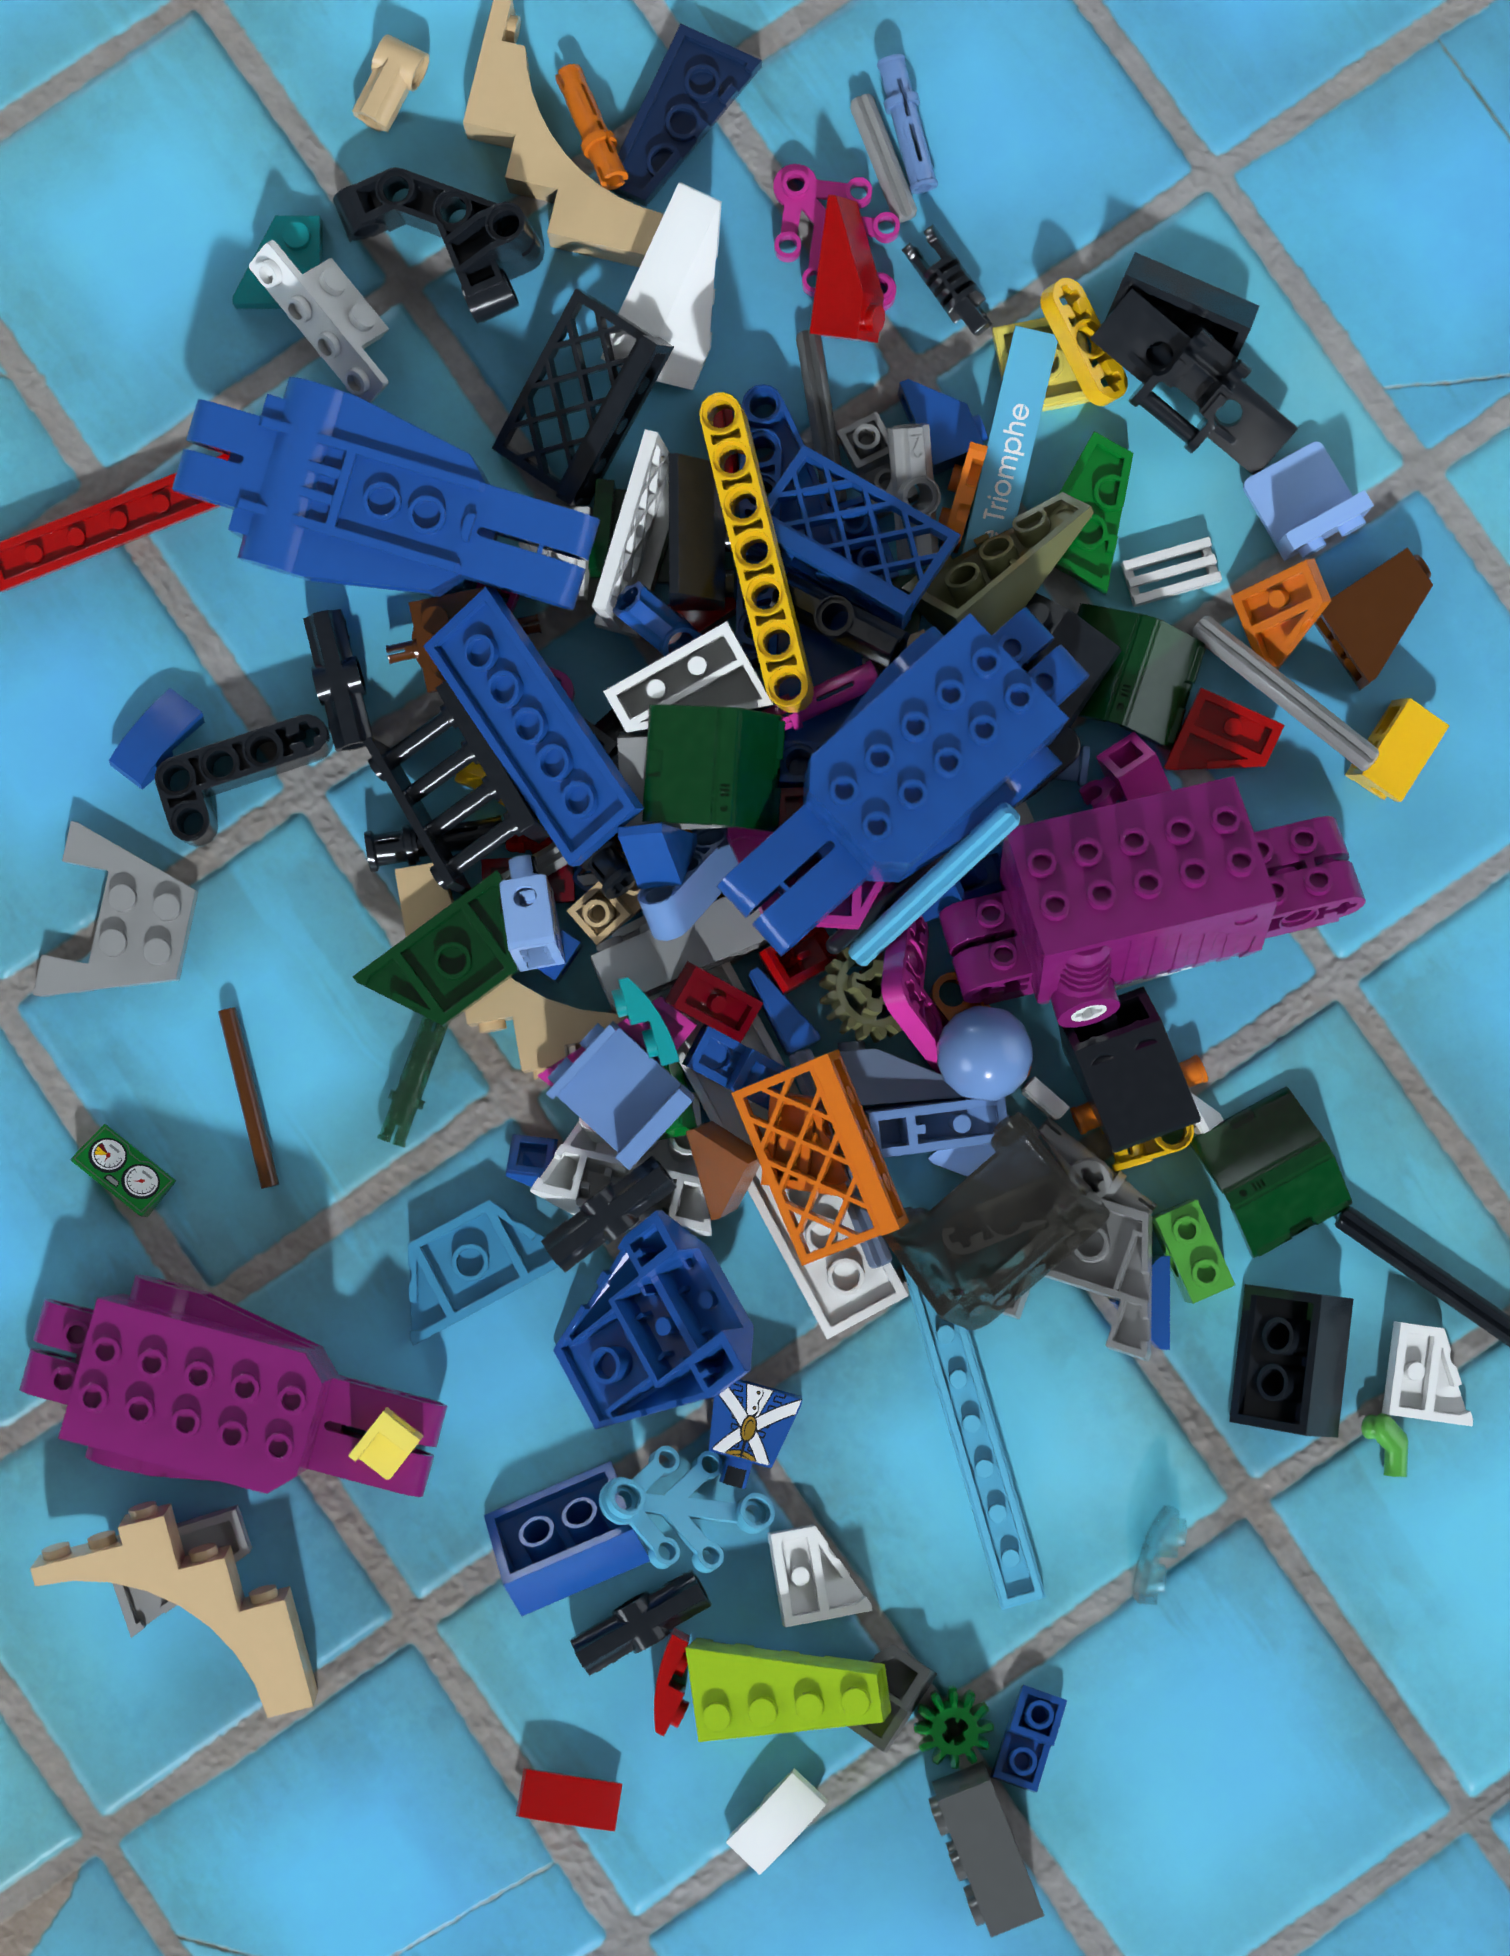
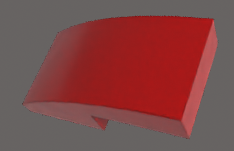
[654,1628,690,1736]
[516,1768,623,1832]

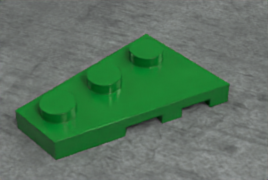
[1055,431,1134,595]

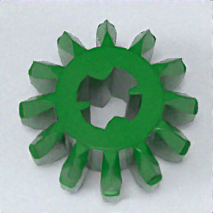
[914,1686,994,1769]

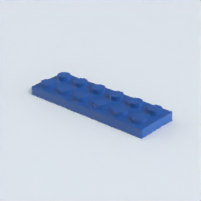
[423,587,645,866]

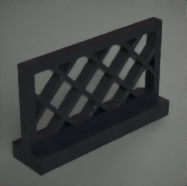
[491,289,674,506]

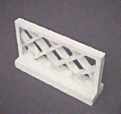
[592,429,670,639]

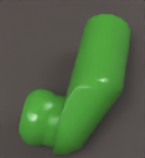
[1361,1413,1408,1477]

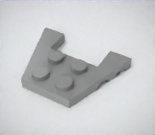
[33,821,199,997]
[977,1189,1152,1362]

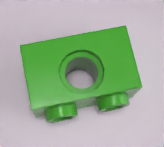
[1152,1199,1235,1304]

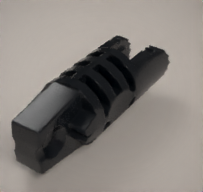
[902,224,993,336]

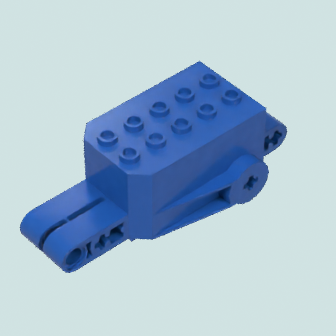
[172,377,600,610]
[717,607,1090,956]

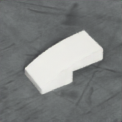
[726,1768,828,1875]

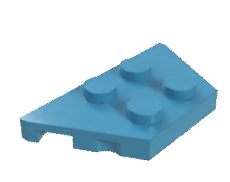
[408,1200,559,1346]

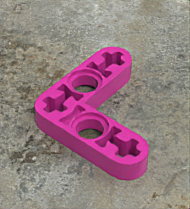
[881,915,948,1074]

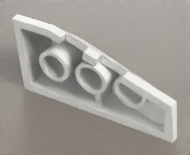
[601,182,722,390]

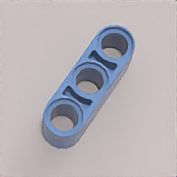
[638,828,738,941]

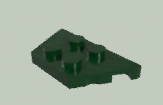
[352,870,519,1026]

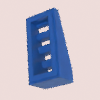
[747,967,822,1056]

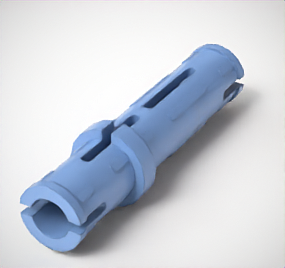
[877,54,938,194]

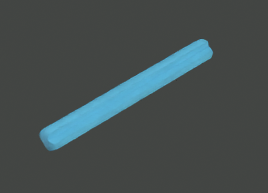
[848,803,1020,966]

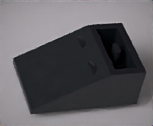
[1058,986,1201,1153]

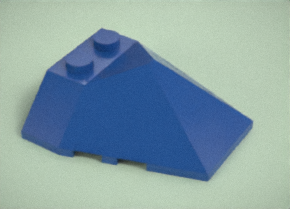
[553,1210,754,1429]

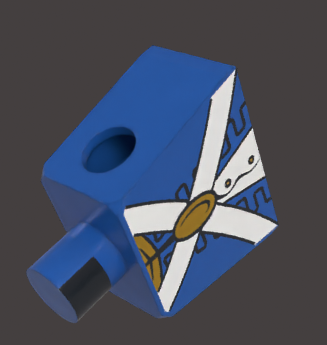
[709,1379,803,1489]

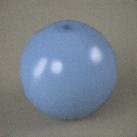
[936,1006,1033,1101]

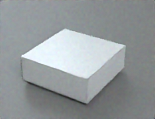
[1021,1077,1070,1120]

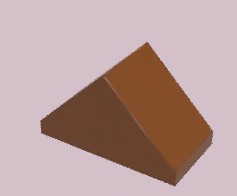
[686,1121,760,1221]

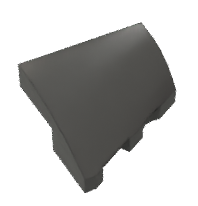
[847,1644,937,1753]

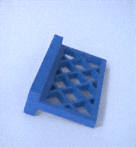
[749,444,961,630]

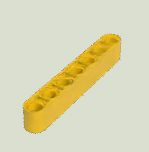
[700,392,814,713]

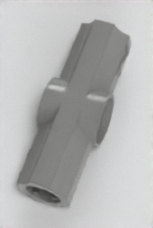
[887,423,941,561]

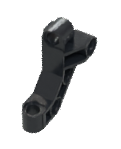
[333,167,544,324]

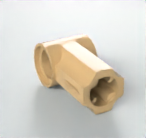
[352,34,430,133]

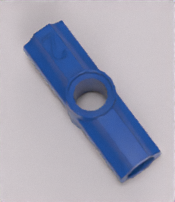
[612,581,703,657]

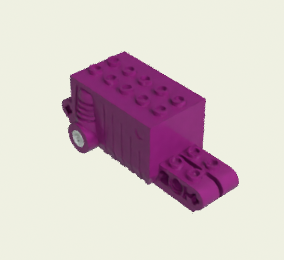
[939,776,1366,1028]

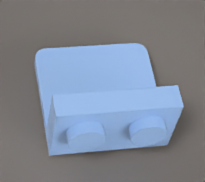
[1243,442,1374,561]

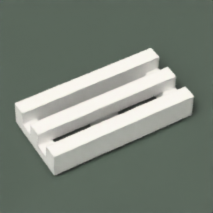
[1121,537,1222,607]

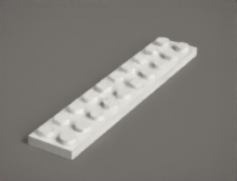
[612,915,908,1339]

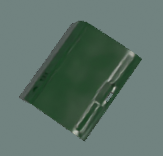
[1077,603,1206,751]
[642,704,785,832]
[1190,1086,1352,1258]

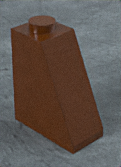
[1314,547,1433,690]

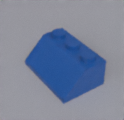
[484,1461,650,1616]

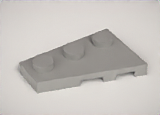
[113,1504,252,1638]

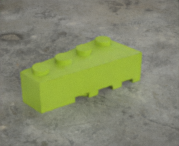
[686,1638,891,1742]

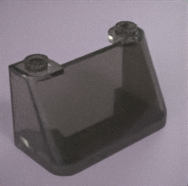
[881,1112,1110,1330]

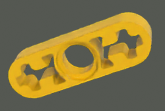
[1040,278,1128,406]

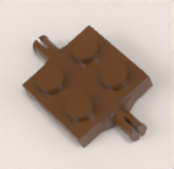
[386,586,542,693]

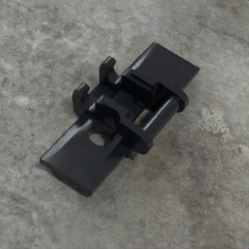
[1090,288,1298,475]

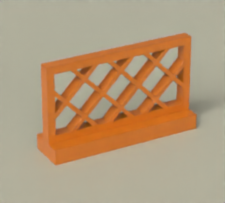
[731,1049,909,1266]

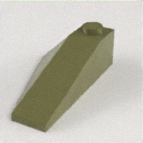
[902,492,1094,636]

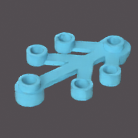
[599,1446,775,1573]

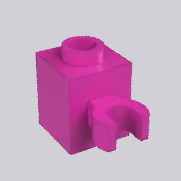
[1079,732,1172,809]

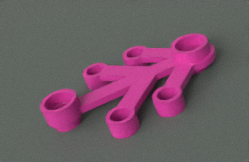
[773,164,900,311]

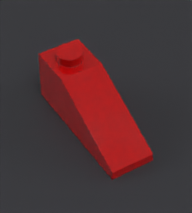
[809,194,885,343]

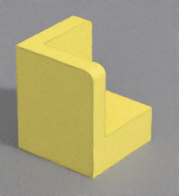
[348,1407,424,1480]

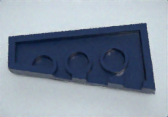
[610,24,762,207]

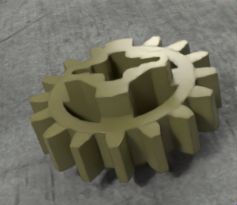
[819,947,902,1043]

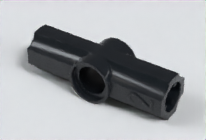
[770,572,910,667]
[303,609,374,752]
[541,1155,677,1273]
[570,1570,711,1676]

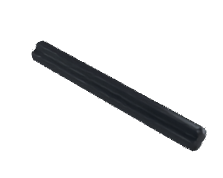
[1335,1207,1510,1347]

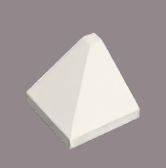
[1191,1093,1224,1135]

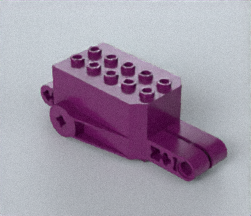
[19,1275,448,1497]

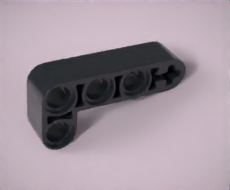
[155,714,333,847]

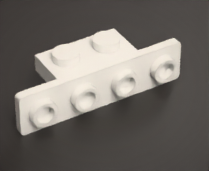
[249,240,389,403]

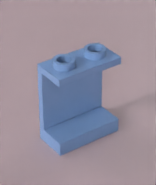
[546,1021,695,1170]

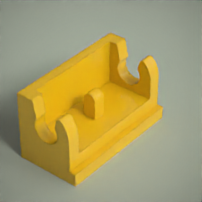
[1345,698,1449,802]

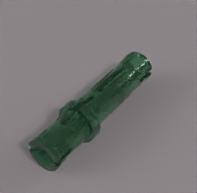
[377,1016,451,1148]

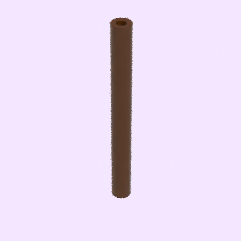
[218,1007,279,1189]

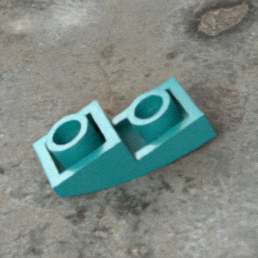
[611,976,680,1066]

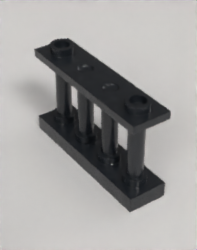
[363,681,550,895]

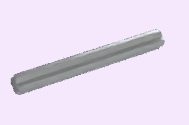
[1192,616,1379,771]

